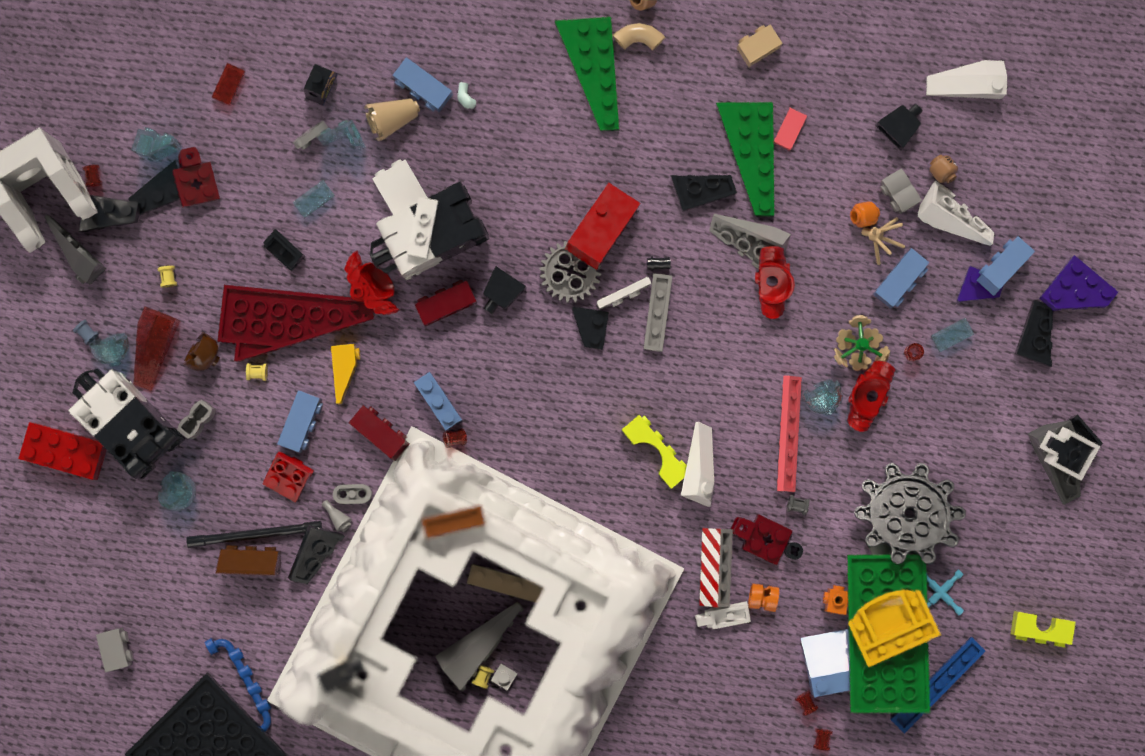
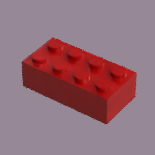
[18,422,107,480]

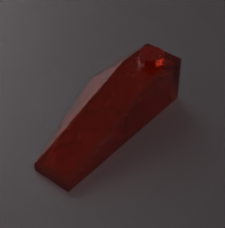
[133,306,180,391]

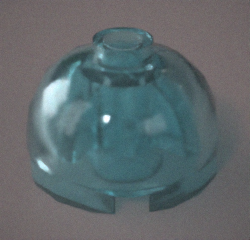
[89,333,130,367]
[803,379,843,415]
[158,471,196,511]

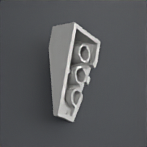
[709,214,791,269]

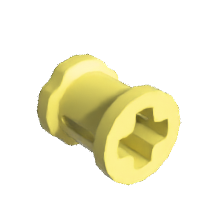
[157,266,177,288]
[246,363,268,381]
[472,665,494,689]

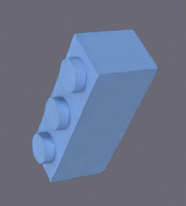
[393,57,453,113]
[976,236,1035,296]
[873,248,929,309]
[414,372,463,431]
[277,390,323,453]

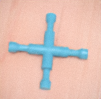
[927,570,964,616]

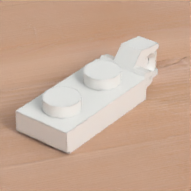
[695,601,751,629]

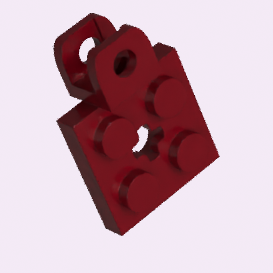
[172,147,220,208]
[730,514,793,565]

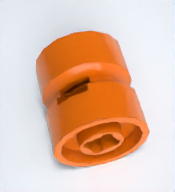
[748,583,779,612]

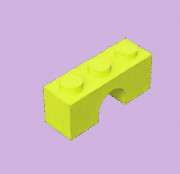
[1010,611,1076,647]

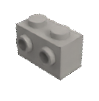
[96,627,133,672]

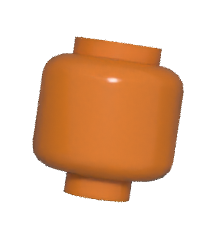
[850,201,880,228]

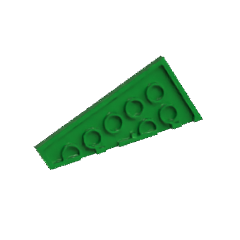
[554,17,619,131]
[716,102,774,216]

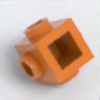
[823,585,848,615]

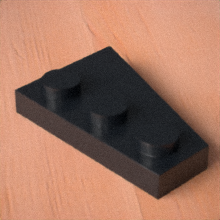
[1015,300,1053,367]

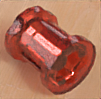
[82,164,102,187]
[904,343,924,361]
[443,428,467,448]
[794,691,819,716]
[813,728,833,751]

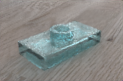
[292,180,335,218]
[931,318,974,352]

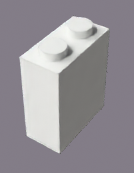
[372,160,428,215]

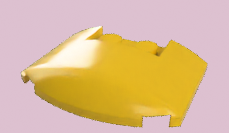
[848,590,941,667]

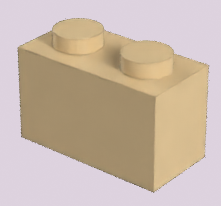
[737,24,783,67]

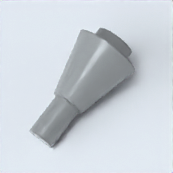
[322,500,352,532]

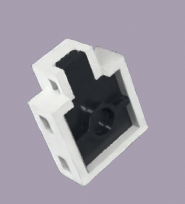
[1039,427,1100,481]

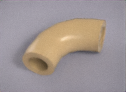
[612,23,666,51]

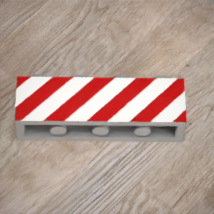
[699,528,733,607]

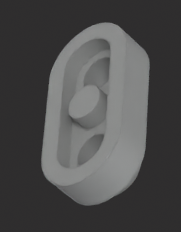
[293,121,328,150]
[333,484,372,504]

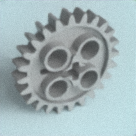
[539,241,601,303]

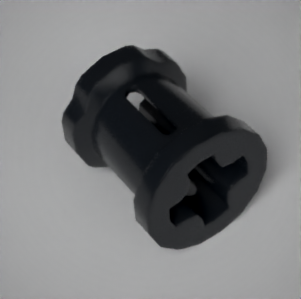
[784,542,803,560]

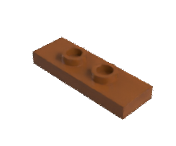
[421,505,486,539]

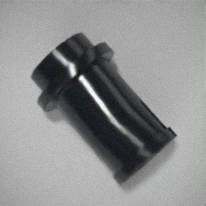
[647,256,671,271]

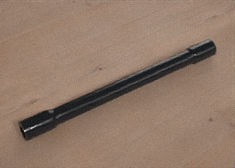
[186,521,322,548]

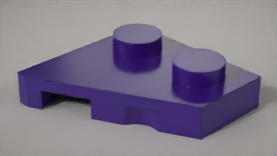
[956,266,1003,302]

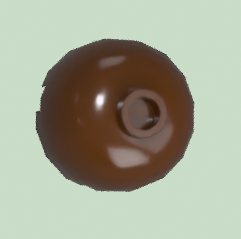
[183,332,220,371]

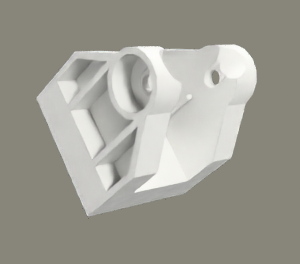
[0,128,98,253]

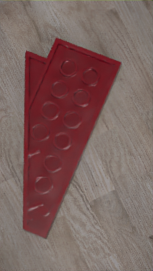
[217,285,375,362]

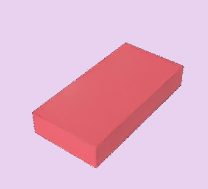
[774,108,807,150]

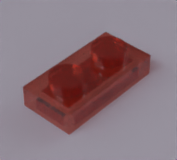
[212,63,245,106]

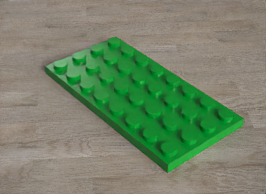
[847,555,930,713]

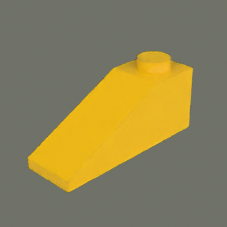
[331,344,360,404]

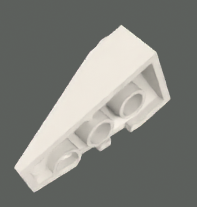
[926,60,1007,99]
[918,181,994,246]
[681,422,714,507]

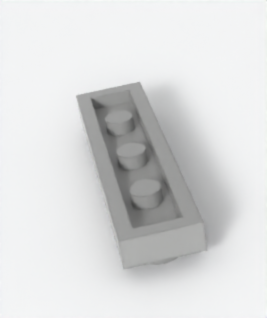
[643,273,672,352]

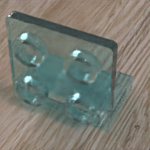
[318,120,366,150]

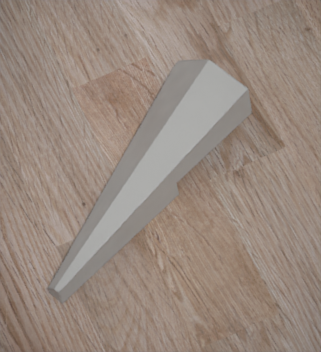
[436,602,524,691]

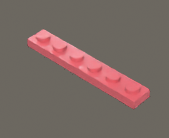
[777,376,802,492]

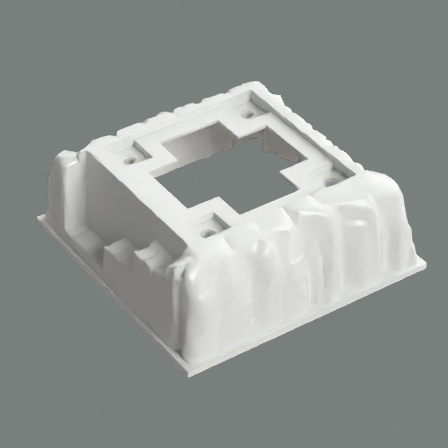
[267,426,684,756]

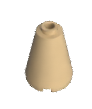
[365,99,420,141]

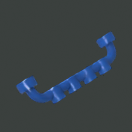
[205,638,272,732]

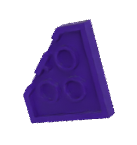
[1039,255,1118,311]

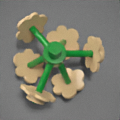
[834,315,890,371]

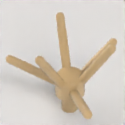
[862,217,905,265]

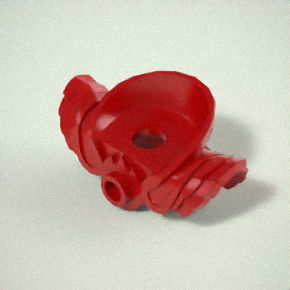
[755,246,795,319]
[344,250,400,315]
[847,360,896,432]

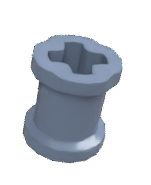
[73,320,99,345]

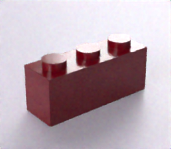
[414,280,477,327]
[348,405,410,461]

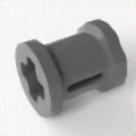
[786,495,810,516]

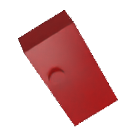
[565,183,641,270]

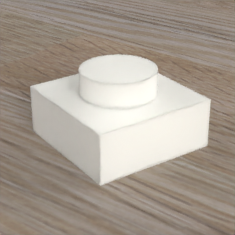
[491,663,517,690]

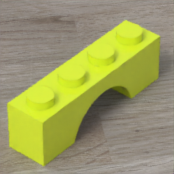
[621,415,687,489]

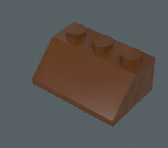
[216,545,281,575]

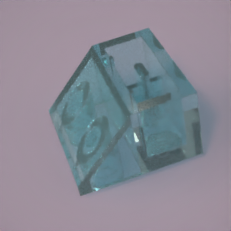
[131,127,182,163]

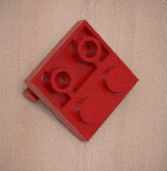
[262,452,314,503]

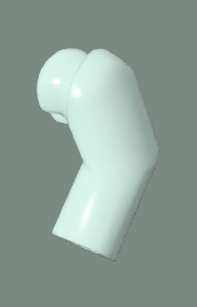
[457,82,476,109]

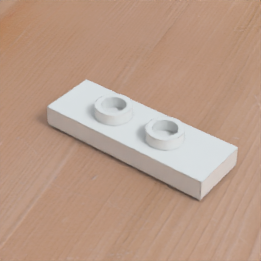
[407,197,439,259]
[597,277,651,310]

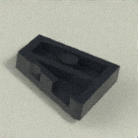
[572,306,609,350]

